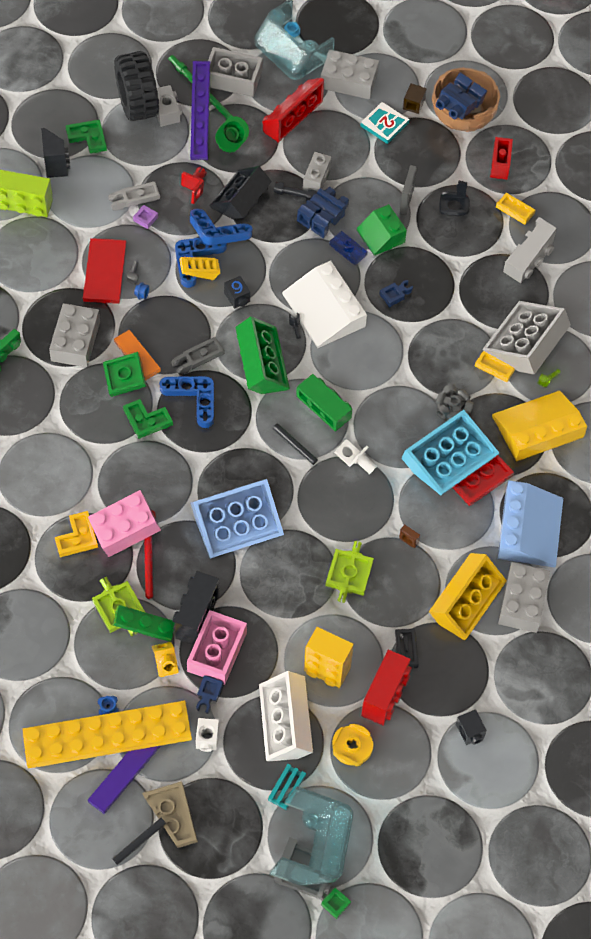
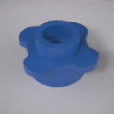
[97,696,119,715]

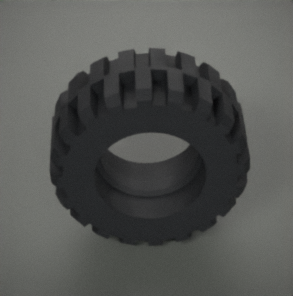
[114,51,159,121]

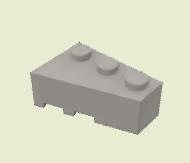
[503,217,557,283]

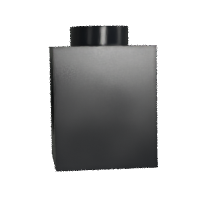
[456,709,487,745]

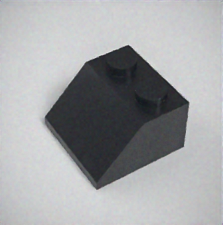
[41,128,71,178]

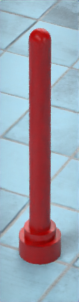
[144,510,156,599]

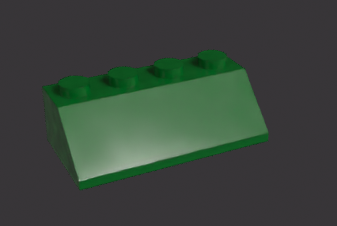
[235,316,290,394]

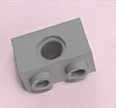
[156,85,183,127]
[303,152,331,191]

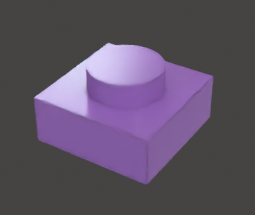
[133,205,158,229]

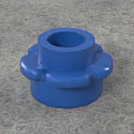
[134,282,149,300]

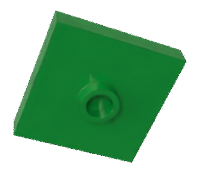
[103,352,147,397]

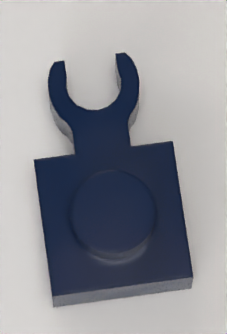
[379,280,413,307]
[196,675,224,714]

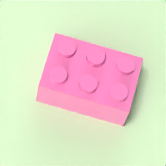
[88,490,161,557]
[187,610,247,685]

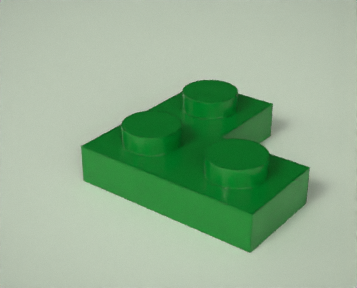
[65,119,107,154]
[123,399,173,439]

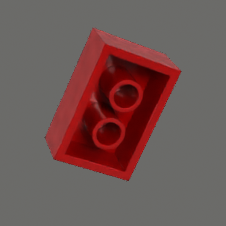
[361,649,412,726]

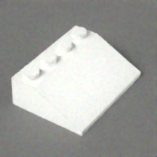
[282,261,367,348]

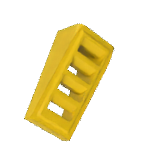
[180,257,220,280]

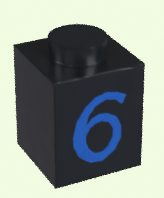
[224,276,250,309]

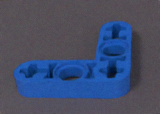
[190,209,253,245]
[175,238,227,288]
[159,376,214,428]

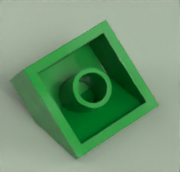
[357,204,407,256]

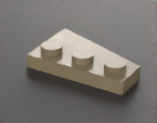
[142,781,198,848]

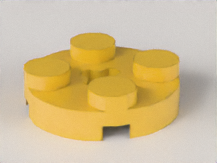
[332,724,373,766]

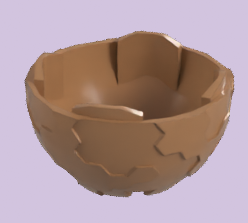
[432,67,500,132]

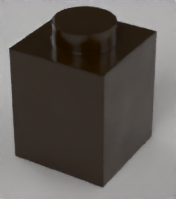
[403,83,427,114]

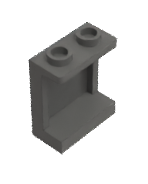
[274,837,339,900]

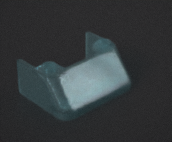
[255,0,334,80]
[269,786,353,886]

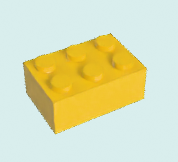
[304,627,354,688]

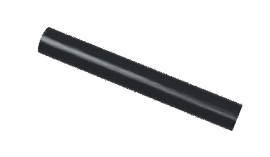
[273,423,318,465]
[112,817,166,865]

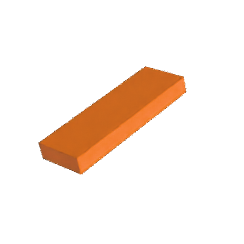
[114,330,161,381]

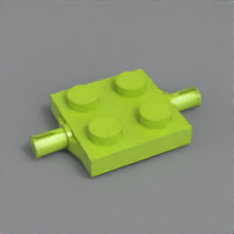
[326,541,374,603]
[92,577,145,636]

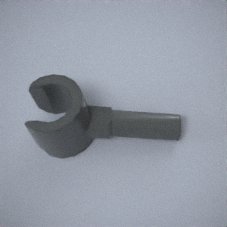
[127,261,139,285]

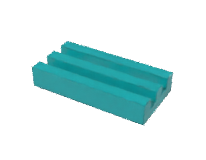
[268,764,306,810]

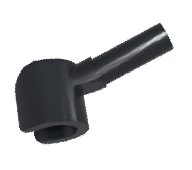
[289,313,301,339]

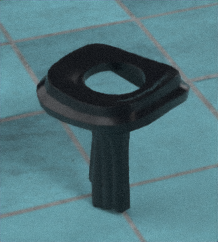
[439,180,470,216]

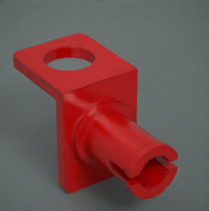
[181,167,207,204]

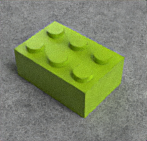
[0,170,53,217]

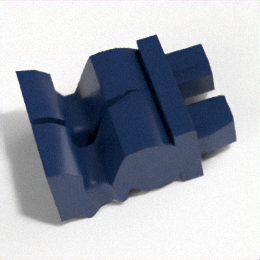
[435,72,487,120]
[297,187,349,239]

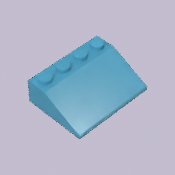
[401,410,499,495]

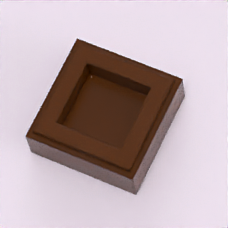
[399,524,420,548]

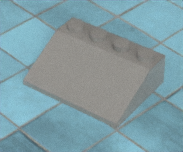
[482,301,571,374]

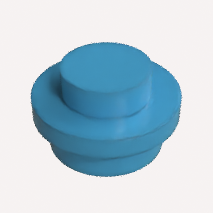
[284,22,300,38]

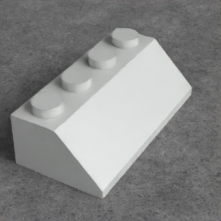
[259,671,313,761]

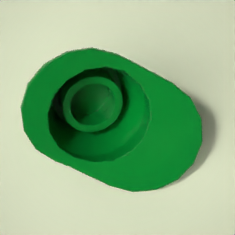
[215,116,249,153]

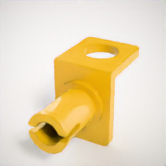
[152,642,179,677]

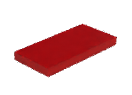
[83,238,127,304]

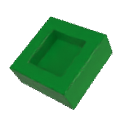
[321,887,351,919]

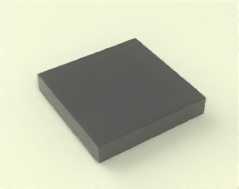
[400,165,417,216]

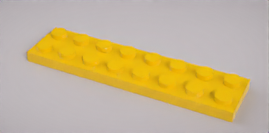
[22,700,192,769]

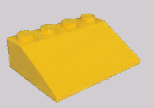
[492,391,587,461]

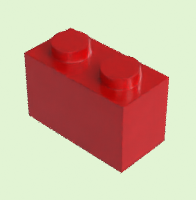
[490,137,513,180]

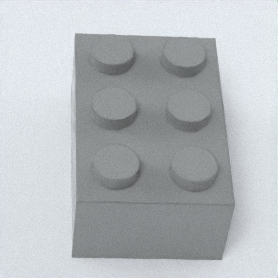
[208,47,263,97]
[321,49,379,99]
[49,303,100,368]
[498,562,550,633]

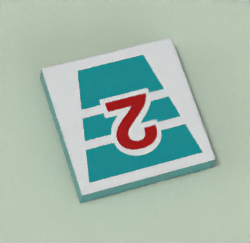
[360,102,409,144]

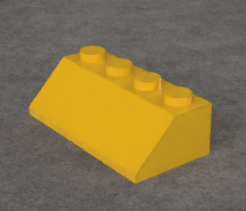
[429,553,507,640]

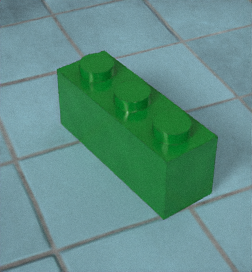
[296,374,352,432]

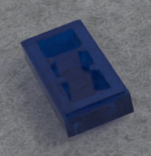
[329,231,368,265]

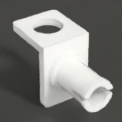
[335,439,377,474]

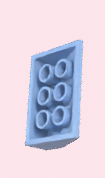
[190,479,284,558]
[497,480,563,568]

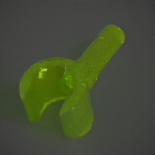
[537,369,560,387]

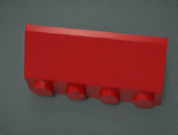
[262,78,324,143]

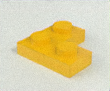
[55,511,98,557]

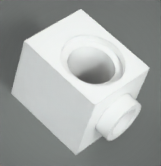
[196,718,219,752]

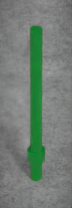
[168,55,234,119]

